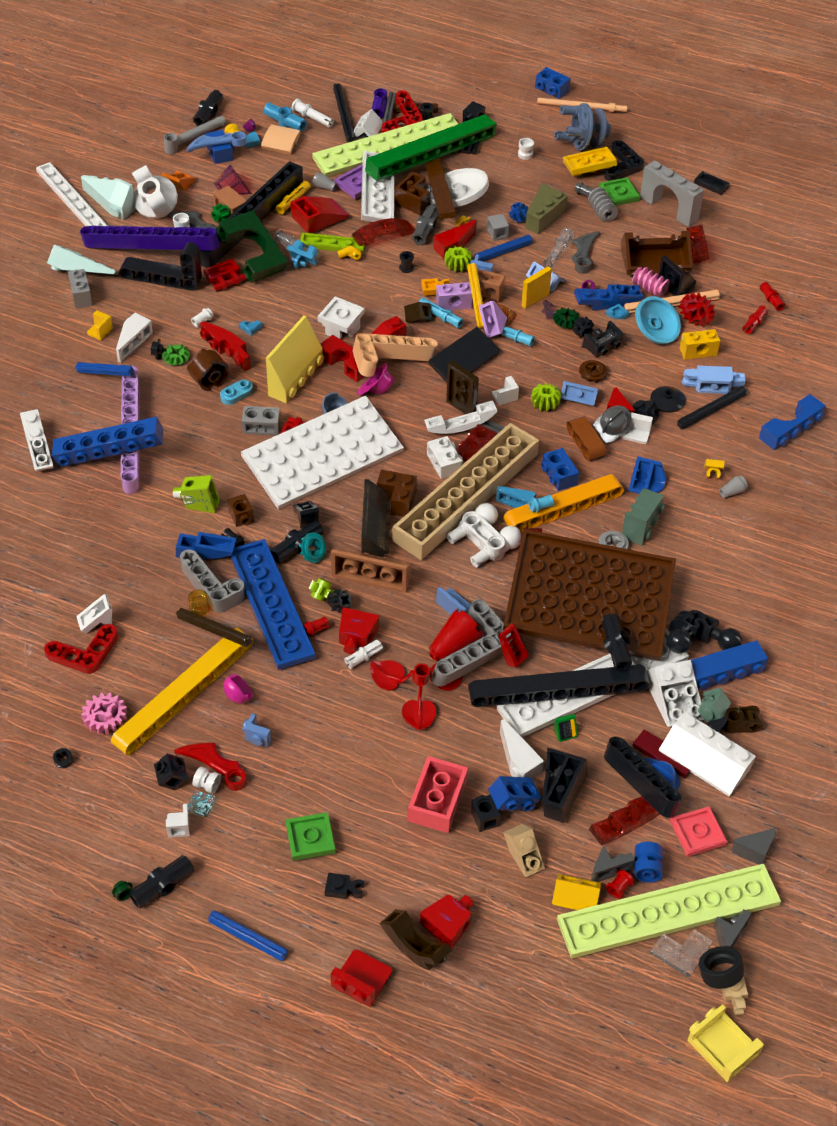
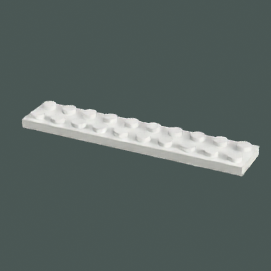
[497,628,689,738]

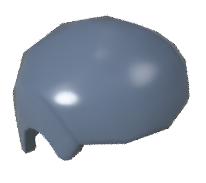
[321,392,348,414]

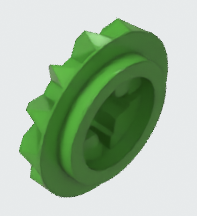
[162,343,190,365]

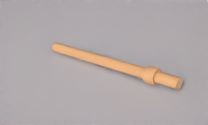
[537,98,627,112]

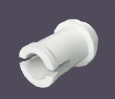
[191,308,213,327]

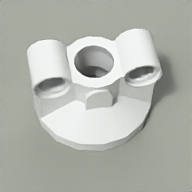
[132,165,178,219]

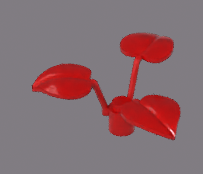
[370,660,463,730]

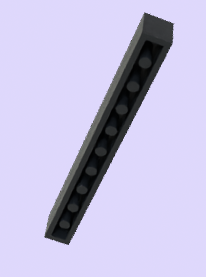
[200,161,303,268]

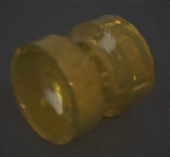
[188,589,209,616]

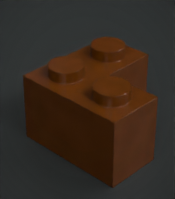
[394,171,430,215]
[377,470,417,517]

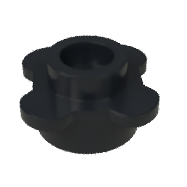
[151,339,164,360]

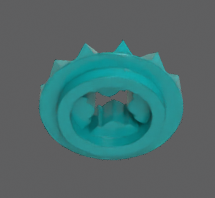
[299,532,326,563]

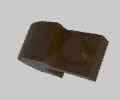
[379,909,452,970]

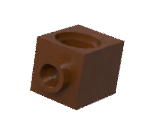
[228,494,254,527]

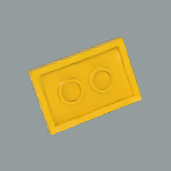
[563,147,617,176]

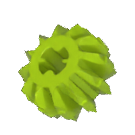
[445,246,472,272]
[531,383,561,412]

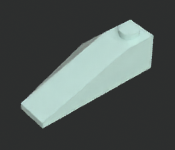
[81,175,135,220]
[47,245,119,275]

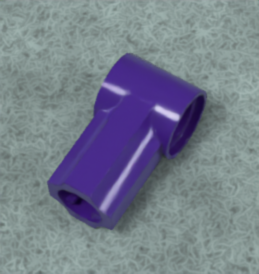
[372,88,387,118]

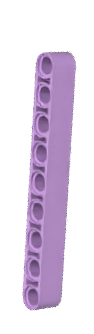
[121,365,140,494]

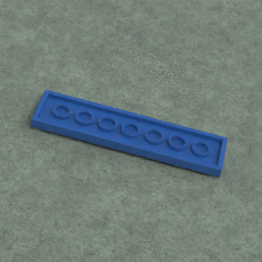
[230,539,316,670]

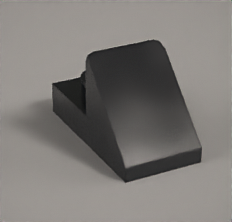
[293,500,319,529]

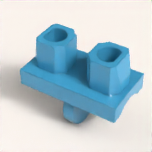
[286,240,318,269]

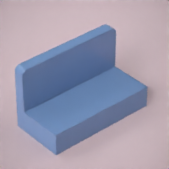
[526,261,566,292]
[561,381,600,406]
[436,587,471,615]

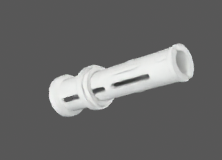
[291,99,334,128]

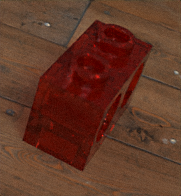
[686,225,710,263]
[458,424,497,461]

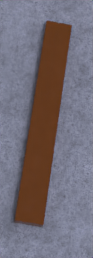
[424,157,456,219]

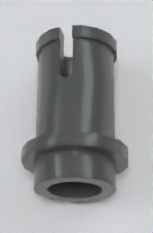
[574,182,594,197]

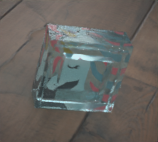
[188,790,215,817]

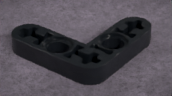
[604,140,644,181]

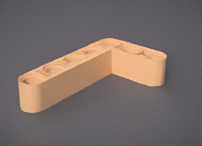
[353,333,438,377]

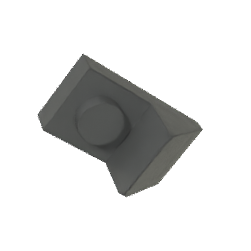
[591,846,635,882]
[714,909,751,948]

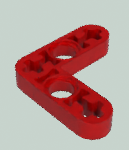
[381,90,423,133]
[44,624,118,674]

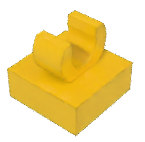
[704,459,725,479]

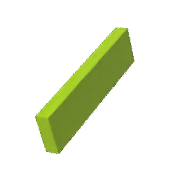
[300,233,366,254]

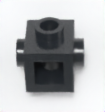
[154,753,188,790]

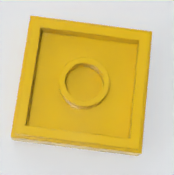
[521,266,552,309]

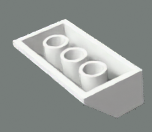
[659,712,756,797]

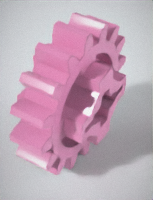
[81,692,127,735]

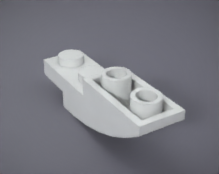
[20,409,54,472]

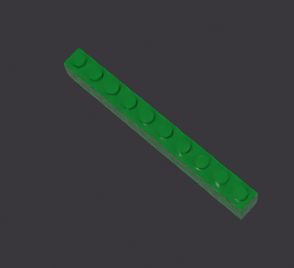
[365,114,497,181]

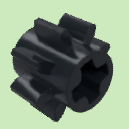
[573,316,594,338]
[327,588,352,613]

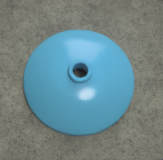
[635,296,681,344]

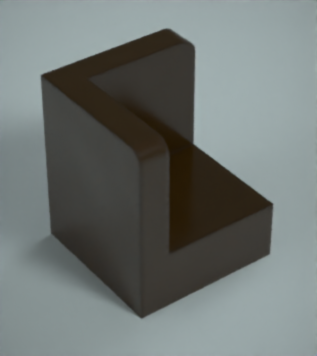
[404,302,432,323]

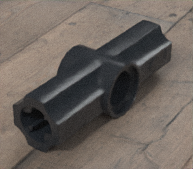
[193,89,223,126]
[270,520,324,563]
[602,614,632,671]
[128,855,194,909]

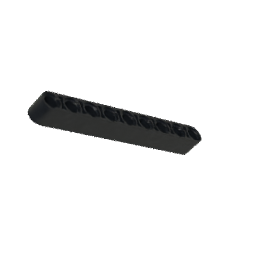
[468,665,650,707]

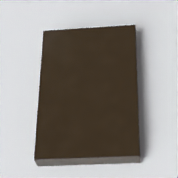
[446,360,479,414]

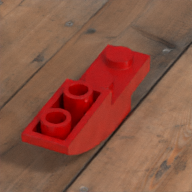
[200,322,251,371]

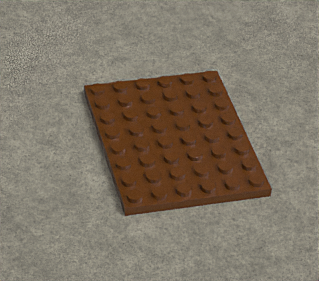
[503,529,676,661]

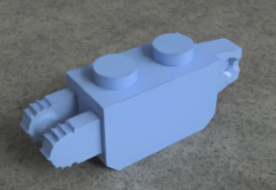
[682,366,745,394]

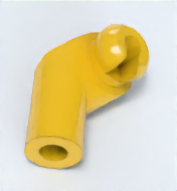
[337,246,362,260]

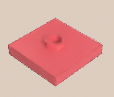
[670,806,728,857]

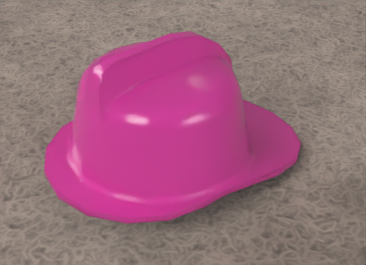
[357,363,394,395]

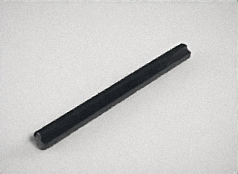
[333,83,354,143]

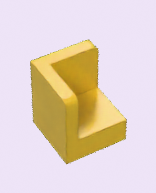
[87,310,113,341]

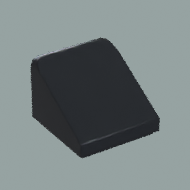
[707,717,728,733]

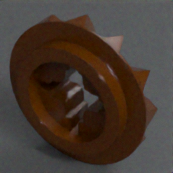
[579,360,607,383]

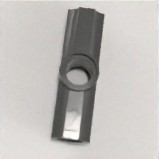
[412,204,439,245]

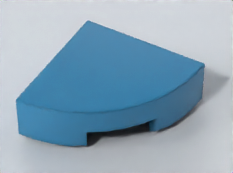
[245,131,261,148]
[606,304,630,319]
[239,320,263,336]

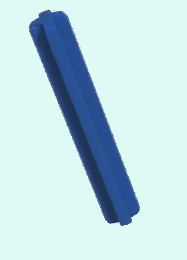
[474,235,533,261]
[75,362,134,376]
[208,910,288,961]

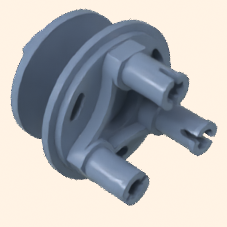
[554,103,611,151]

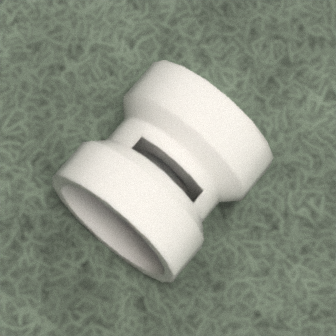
[518,138,534,160]
[173,213,190,227]
[192,766,221,794]

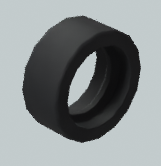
[699,946,744,989]

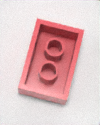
[408,756,468,833]

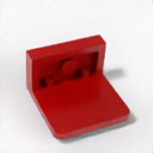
[330,949,392,1008]

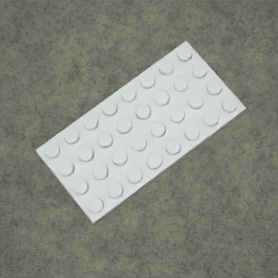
[241,396,404,510]

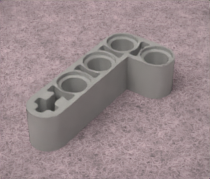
[180,550,245,613]

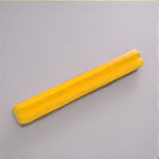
[467,263,484,328]

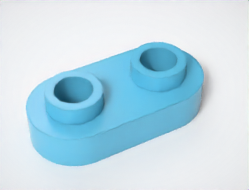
[220,380,253,405]

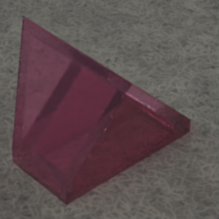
[214,165,252,195]

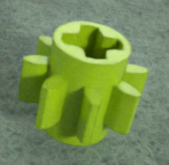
[308,578,334,602]

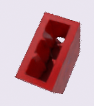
[339,607,379,654]
[420,895,474,949]

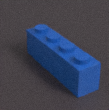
[691,640,768,690]

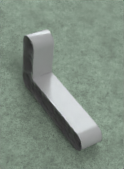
[431,600,512,686]

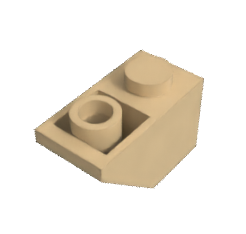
[503,824,545,877]

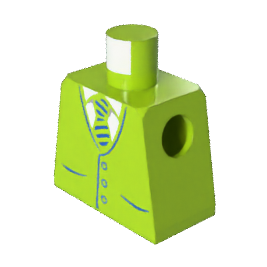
[173,475,220,513]

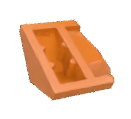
[160,171,196,191]

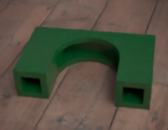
[216,210,288,283]

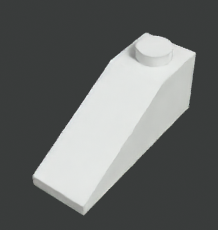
[116,313,153,363]
[500,719,544,779]

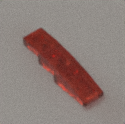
[589,796,660,846]

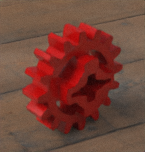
[679,292,716,327]

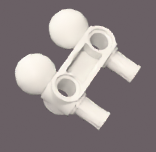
[446,503,522,568]

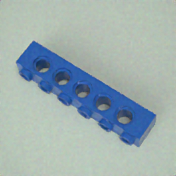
[52,416,164,467]

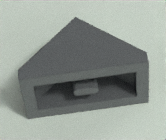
[731,828,776,865]

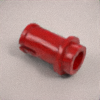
[303,616,329,636]

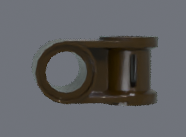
[723,705,764,734]

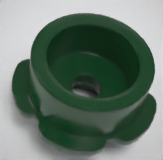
[112,881,132,901]

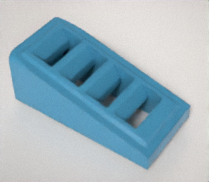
[496,486,537,508]

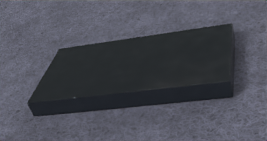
[428,326,500,383]

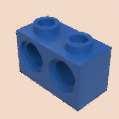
[535,67,571,99]
[541,448,579,491]
[488,776,541,812]

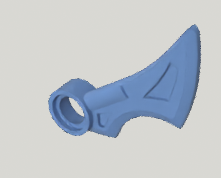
[187,131,247,152]

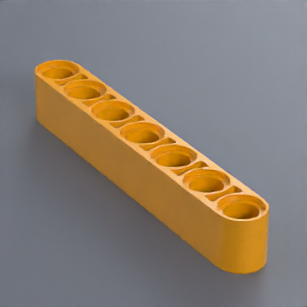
[503,474,624,533]

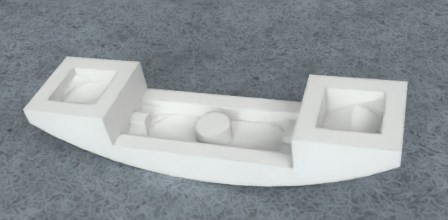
[424,400,497,434]

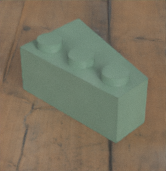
[622,488,665,546]

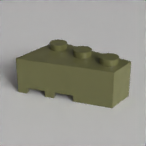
[525,183,568,234]

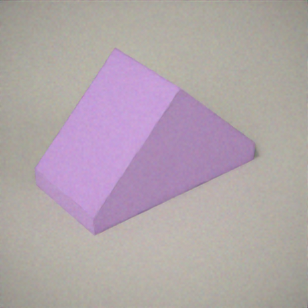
[479,301,507,338]

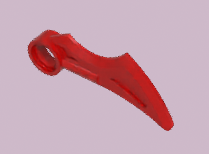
[174,743,247,791]

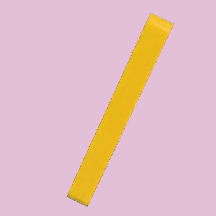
[111,628,253,755]

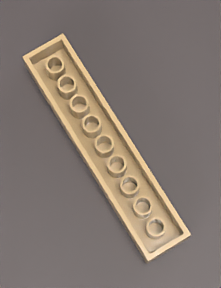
[392,423,539,560]

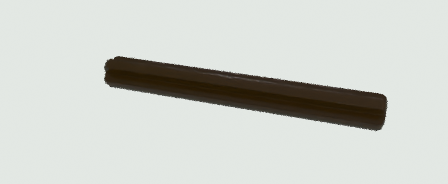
[176,608,252,647]

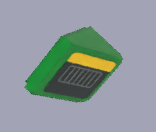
[553,714,578,742]

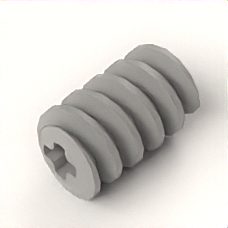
[588,187,618,222]

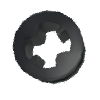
[53,748,73,769]

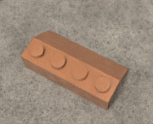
[331,547,412,593]

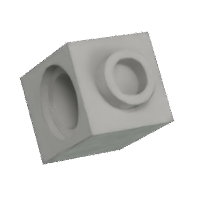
[487,214,509,241]

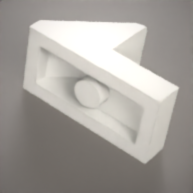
[77,594,112,634]

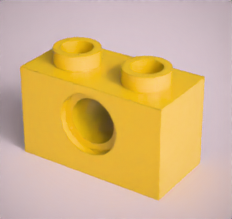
[679,329,720,360]

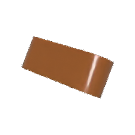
[567,416,606,461]

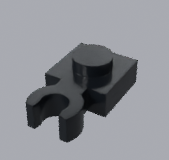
[324,872,365,899]

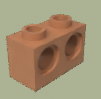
[468,269,505,301]

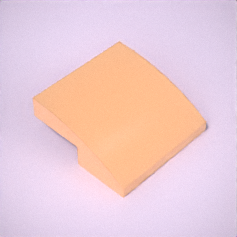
[261,124,301,155]

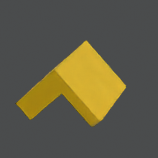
[552,873,601,910]

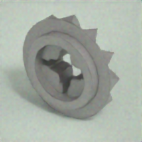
[598,531,629,549]

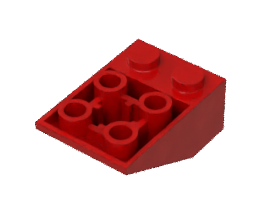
[291,196,349,233]

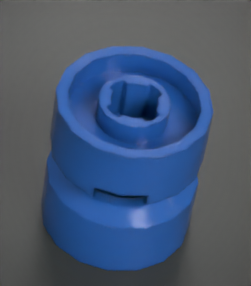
[634,841,663,883]

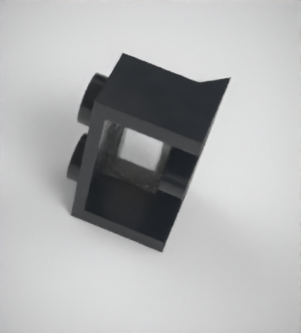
[582,321,624,357]

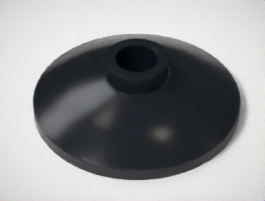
[650,386,686,413]

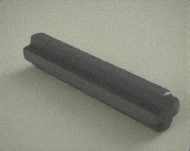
[382,92,396,124]

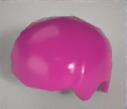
[223,674,253,704]

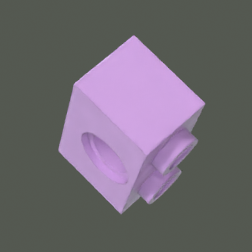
[436,282,472,310]

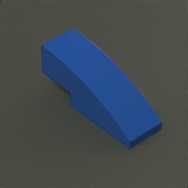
[176,532,236,559]

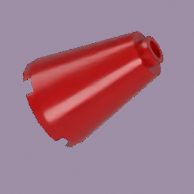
[429,608,484,662]

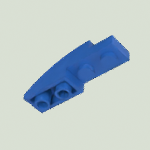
[574,284,644,310]

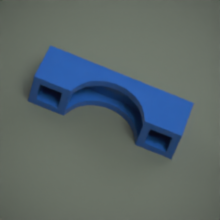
[759,394,826,450]

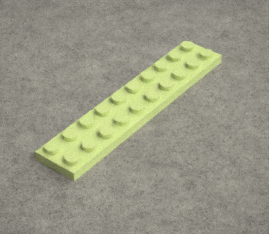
[312,113,458,177]
[557,864,781,959]

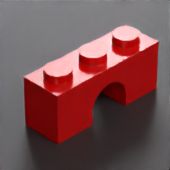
[321,335,365,382]

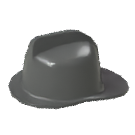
[593,405,632,443]

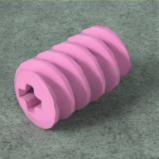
[632,267,670,297]

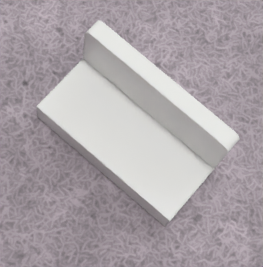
[353,109,383,138]
[618,412,653,444]

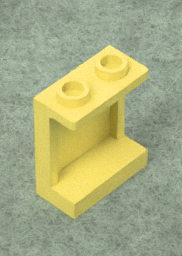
[687,1004,764,1082]

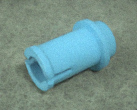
[528,495,554,512]

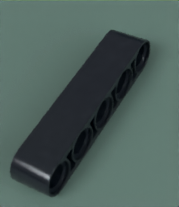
[604,737,682,818]

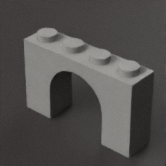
[640,160,704,227]

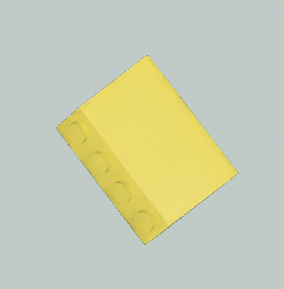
[266,315,324,403]

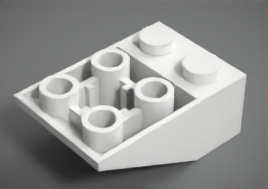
[646,660,704,727]

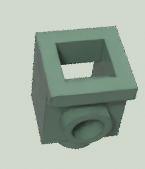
[698,688,731,722]

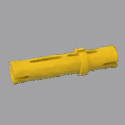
[276,181,311,214]

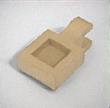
[722,976,748,1015]

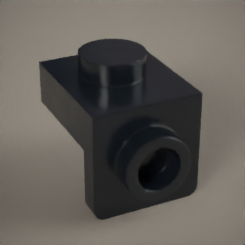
[633,400,660,425]

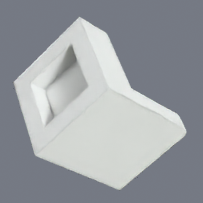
[492,376,519,405]
[166,804,190,838]

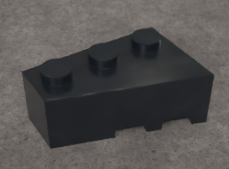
[542,747,588,823]

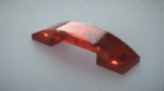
[352,218,415,246]

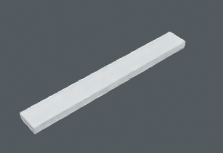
[36,162,108,226]

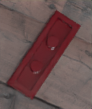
[632,730,690,778]

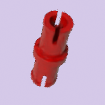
[759,282,786,311]
[742,305,768,334]

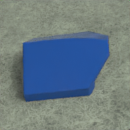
[628,456,666,494]

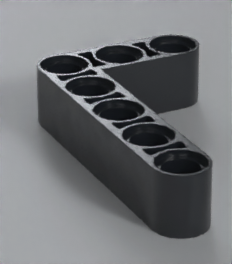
[119,242,202,291]

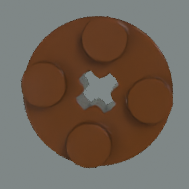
[187,349,229,391]

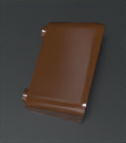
[620,230,693,278]

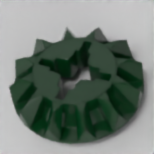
[553,307,579,329]

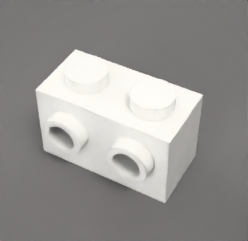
[427,436,463,479]

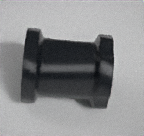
[420,102,434,121]
[399,251,414,273]

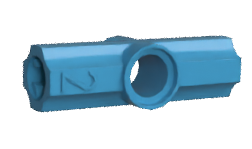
[263,102,307,132]

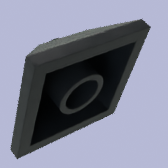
[659,255,696,296]

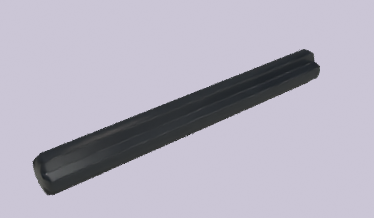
[677,386,747,429]

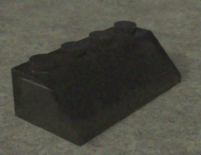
[361,479,391,557]

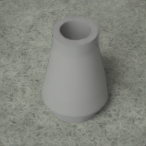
[312,172,337,192]
[719,475,748,499]

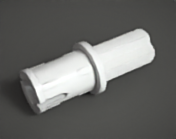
[344,640,383,669]

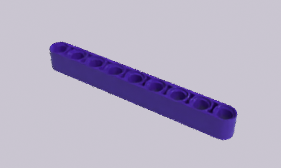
[80,226,220,250]

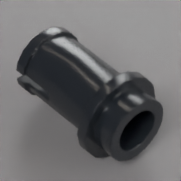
[221,528,245,547]

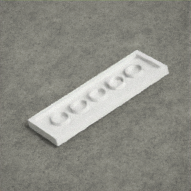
[361,151,394,225]

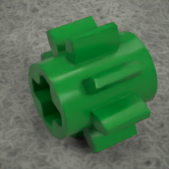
[211,203,231,222]

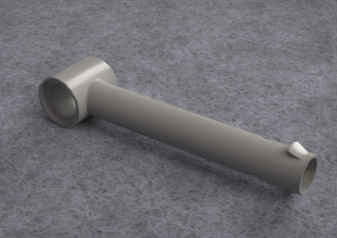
[164,116,226,154]

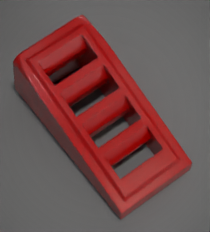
[499,623,529,668]

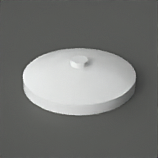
[427,168,489,207]

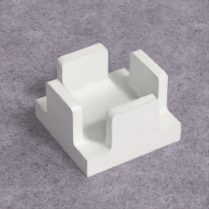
[318,296,364,339]

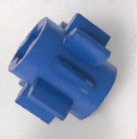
[509,202,528,222]

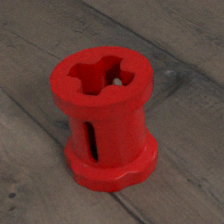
[606,870,635,899]

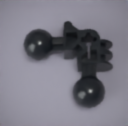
[667,610,743,654]

